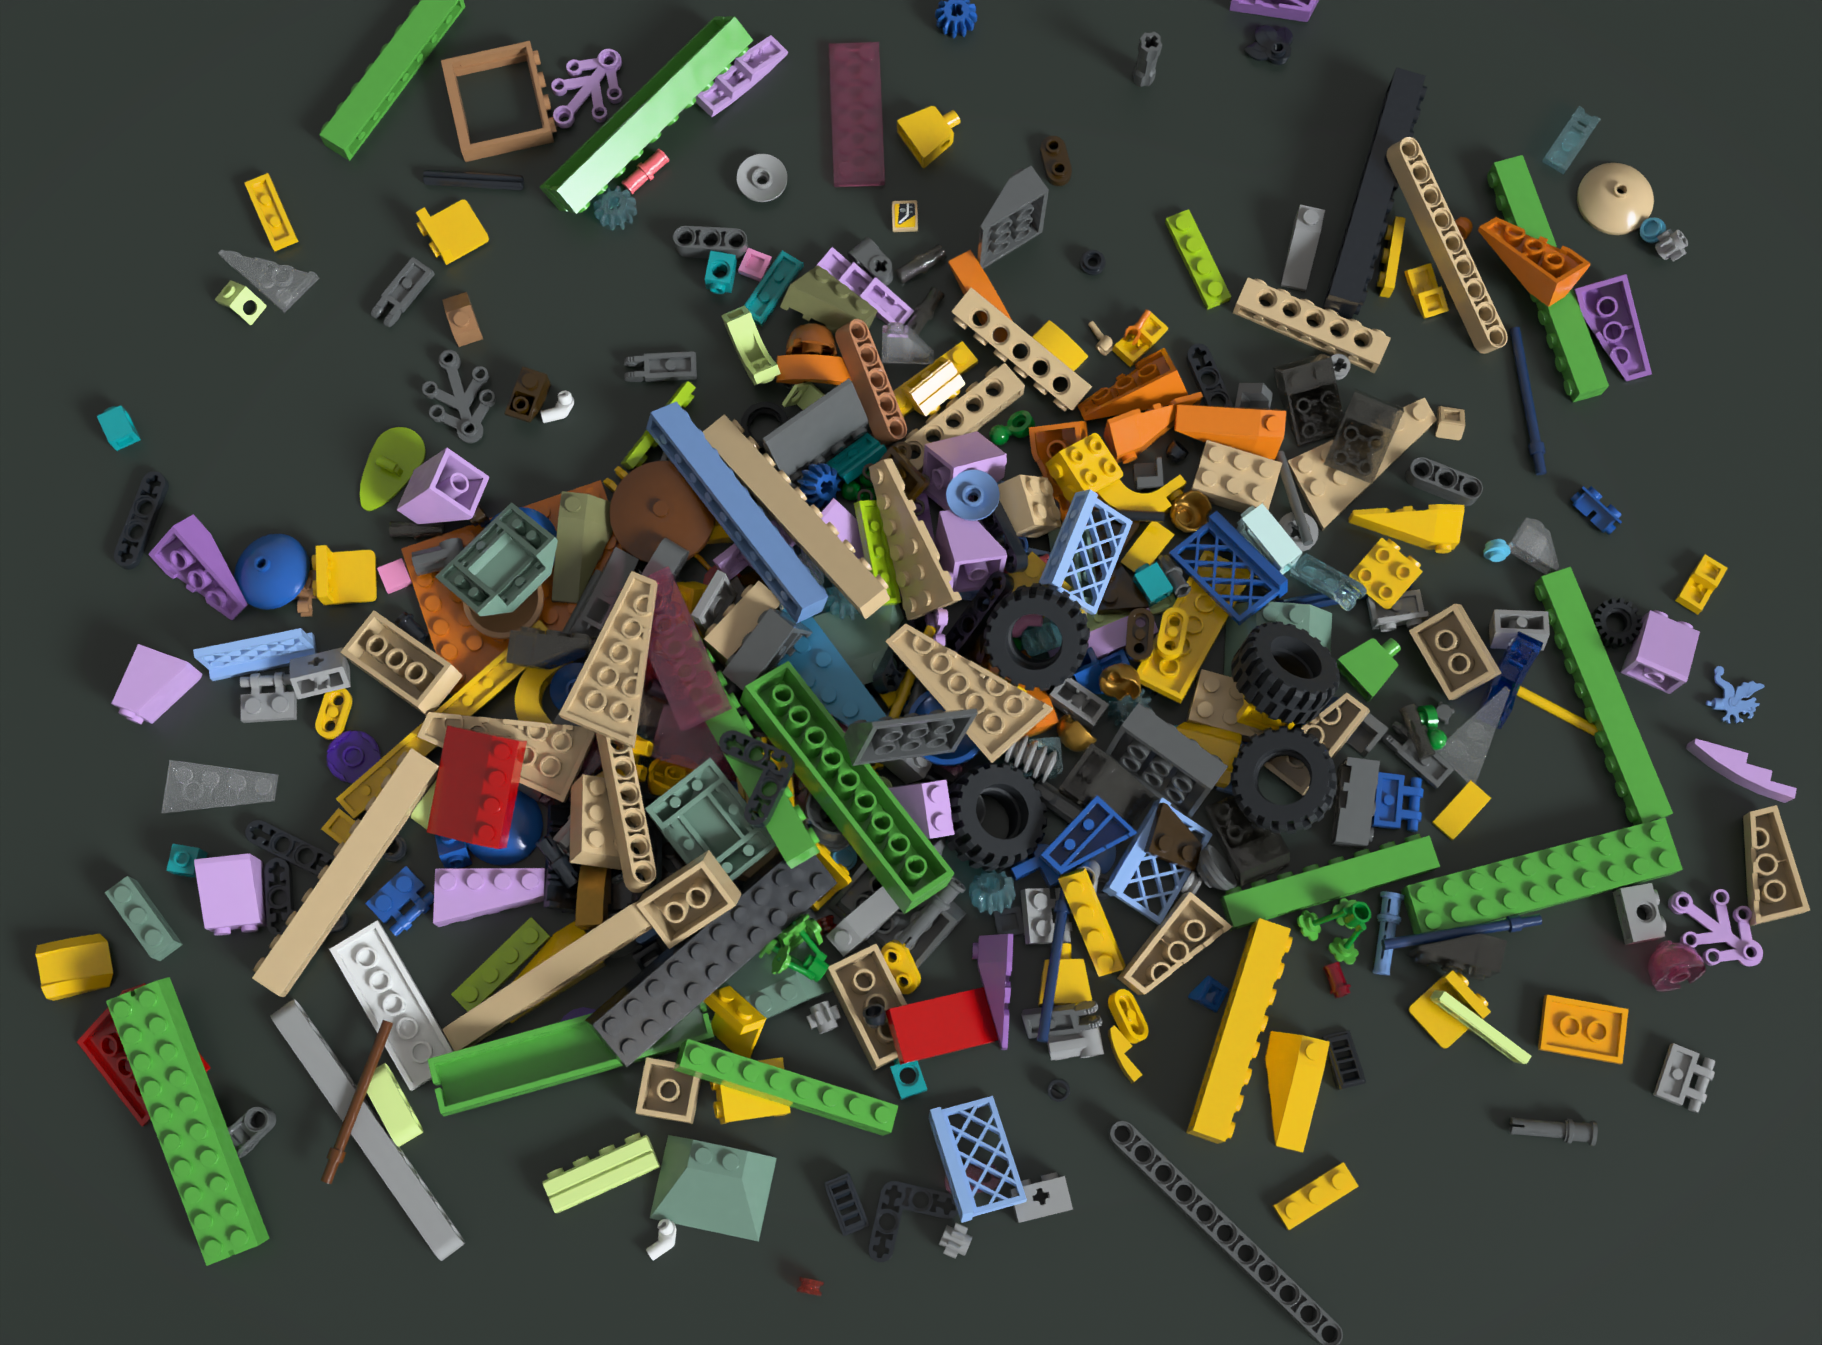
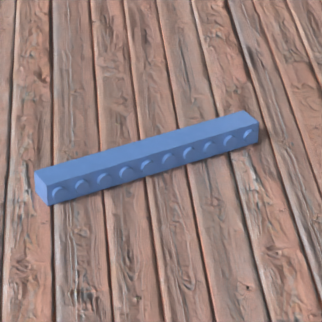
[646,401,828,624]

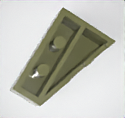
[780,265,878,334]

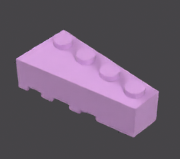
[433,868,545,927]

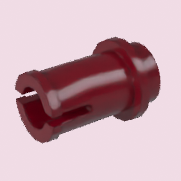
[1323,962,1351,999]

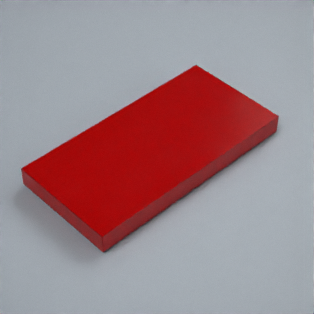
[885,987,998,1065]

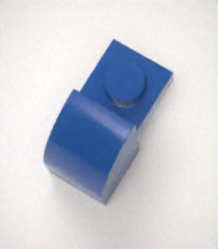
[1074,647,1131,694]
[1010,844,1073,889]

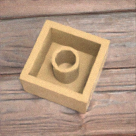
[998,475,1062,538]
[636,1057,701,1124]

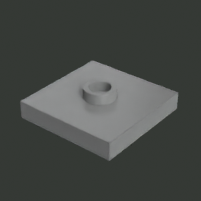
[691,570,736,636]

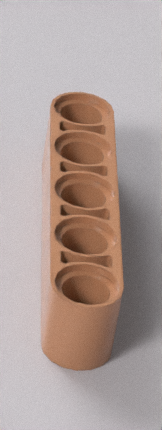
[835,319,907,446]

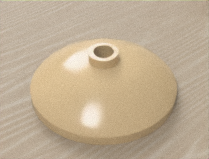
[1577,163,1654,235]

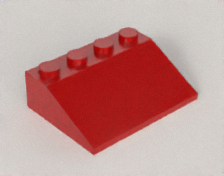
[427,725,527,849]
[77,983,211,1127]

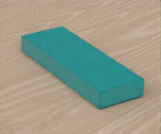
[744,250,804,327]

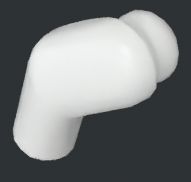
[541,391,574,423]
[646,1219,677,1261]

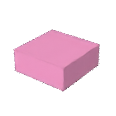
[738,248,772,282]
[377,558,413,594]

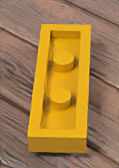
[245,173,298,251]
[1377,216,1406,298]
[1272,1162,1359,1230]

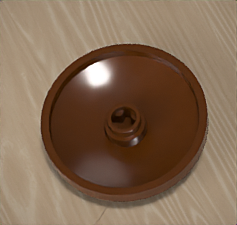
[610,461,716,564]

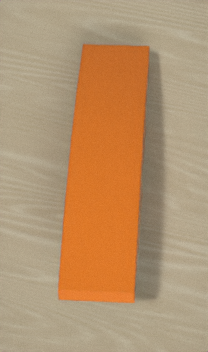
[947,250,1012,343]

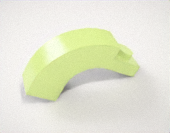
[721,305,781,385]

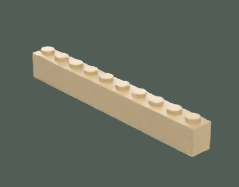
[703,414,890,620]
[252,748,439,997]

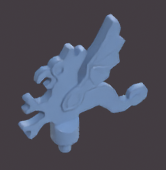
[1706,666,1765,724]

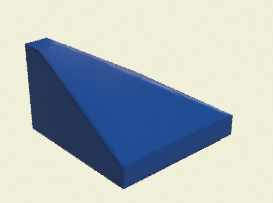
[1188,976,1229,1013]

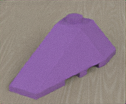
[1574,274,1652,381]
[148,514,248,620]
[972,934,1013,1050]

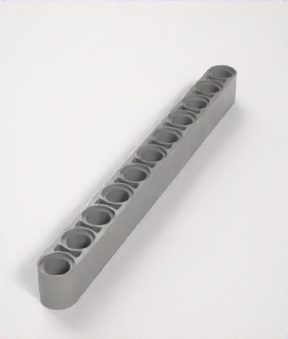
[270,999,465,1261]

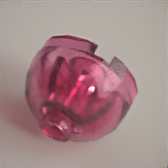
[1648,941,1706,992]

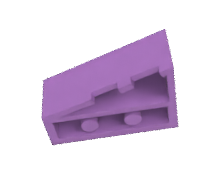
[1229,0,1319,22]

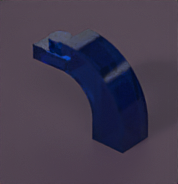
[1476,631,1543,729]

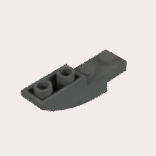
[565,547,639,654]

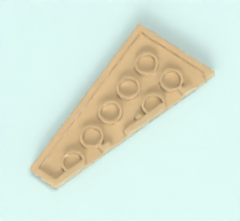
[1287,398,1437,531]
[869,459,962,620]

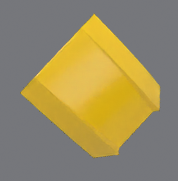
[1176,722,1242,788]
[35,934,113,1001]

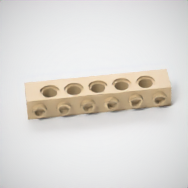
[1233,277,1391,373]
[952,288,1092,411]
[898,363,1025,474]

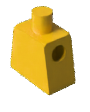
[897,106,960,168]
[1038,943,1092,1006]

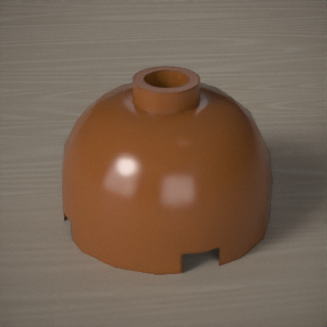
[786,323,837,356]

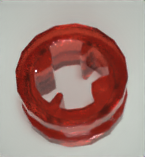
[816,915,837,936]
[797,1277,824,1296]

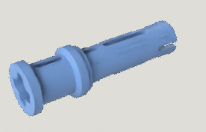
[1372,891,1405,976]

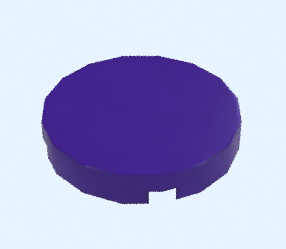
[326,731,381,784]

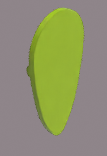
[360,427,426,511]

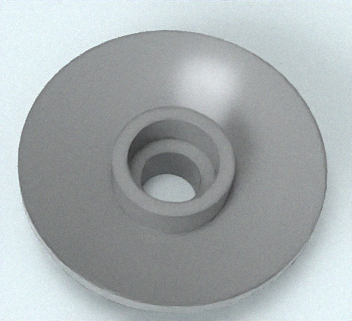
[737,154,787,202]

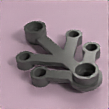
[422,350,496,443]

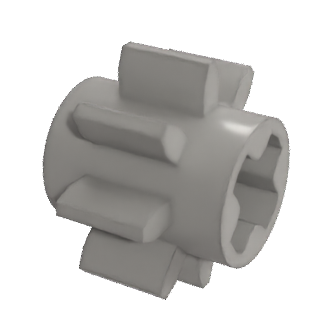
[1655,228,1688,261]
[806,1001,841,1034]
[939,1222,973,1259]

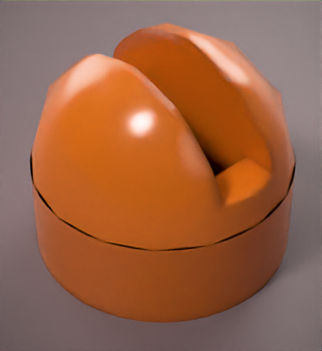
[1455,217,1473,240]

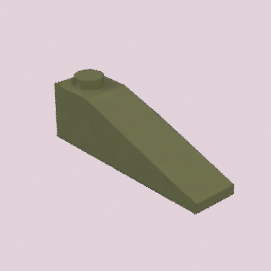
[552,491,613,604]

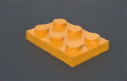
[1538,995,1628,1064]

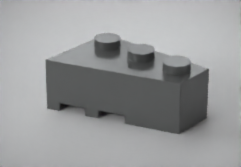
[722,608,813,690]
[1331,757,1380,850]

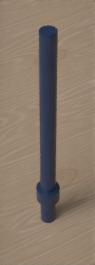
[1510,327,1547,475]
[1037,887,1071,1042]
[1381,914,1542,950]

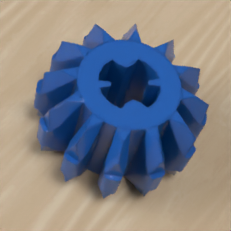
[935,0,977,38]
[797,463,842,508]

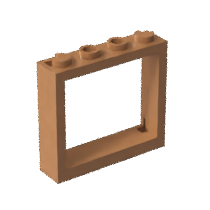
[441,41,557,162]

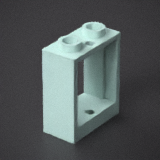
[1236,503,1302,574]

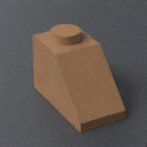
[442,292,483,347]

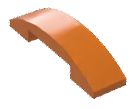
[776,354,855,388]

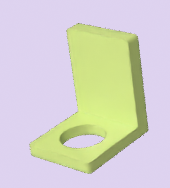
[215,281,267,325]
[782,382,824,410]

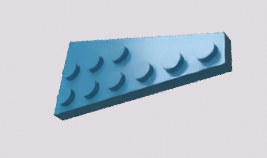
[776,608,886,728]

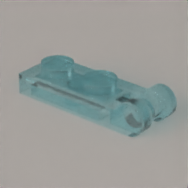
[1542,106,1601,175]
[1290,553,1367,611]

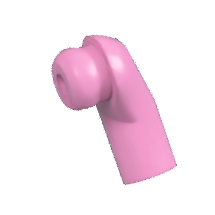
[1012,614,1043,638]

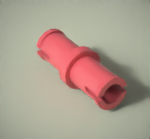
[621,149,669,195]

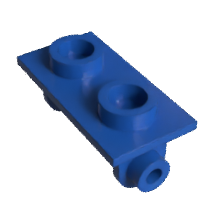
[1571,486,1622,535]

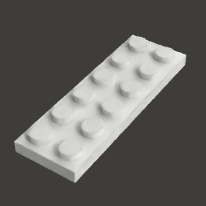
[329,920,454,1091]

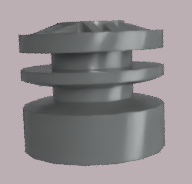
[802,793,850,852]

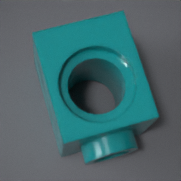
[705,251,737,294]
[97,405,141,451]
[1133,562,1174,608]
[166,844,208,879]
[890,1059,927,1100]

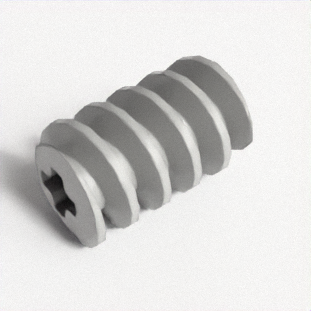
[1004,734,1057,784]

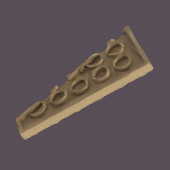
[559,571,658,749]
[885,624,1054,763]
[417,712,596,803]

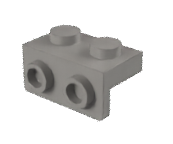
[1366,589,1429,632]

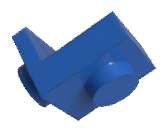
[435,835,472,869]

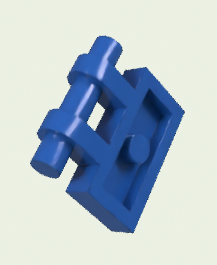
[1372,772,1424,832]
[365,866,434,937]

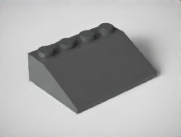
[977,166,1049,269]
[763,379,868,484]
[1101,703,1228,819]
[844,708,978,766]
[828,862,966,969]

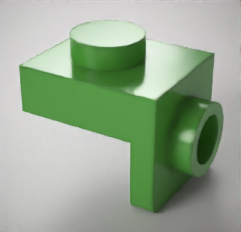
[777,914,823,954]

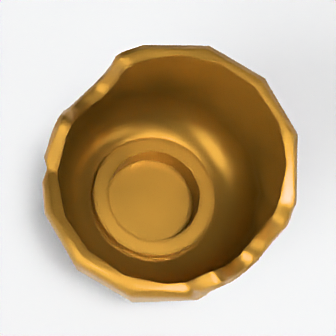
[1170,491,1212,532]
[1099,663,1141,701]
[1056,714,1097,752]

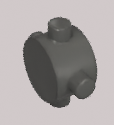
[1436,701,1455,725]

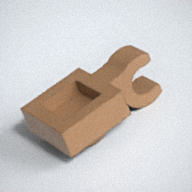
[293,570,317,617]

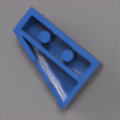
[1038,795,1137,875]

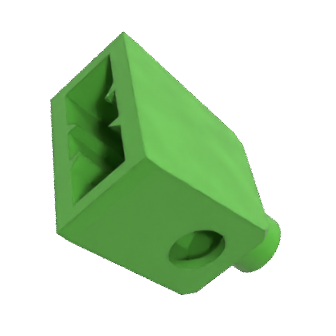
[1336,638,1401,702]

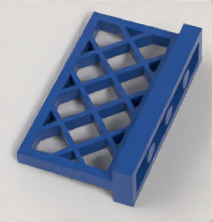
[1169,511,1288,625]

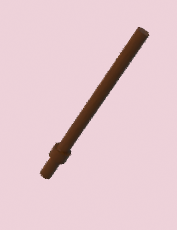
[321,1020,393,1184]

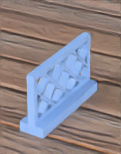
[1039,489,1133,615]
[193,628,317,681]
[1102,797,1213,925]
[929,1096,1027,1223]

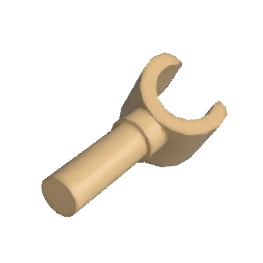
[1088,321,1113,356]

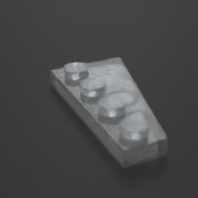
[161,760,279,814]

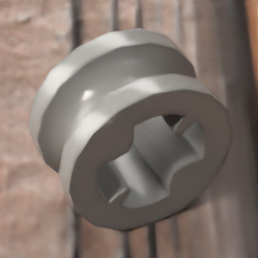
[1325,354,1350,380]
[1180,871,1203,895]

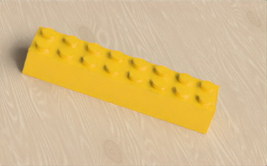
[1186,918,1293,1144]

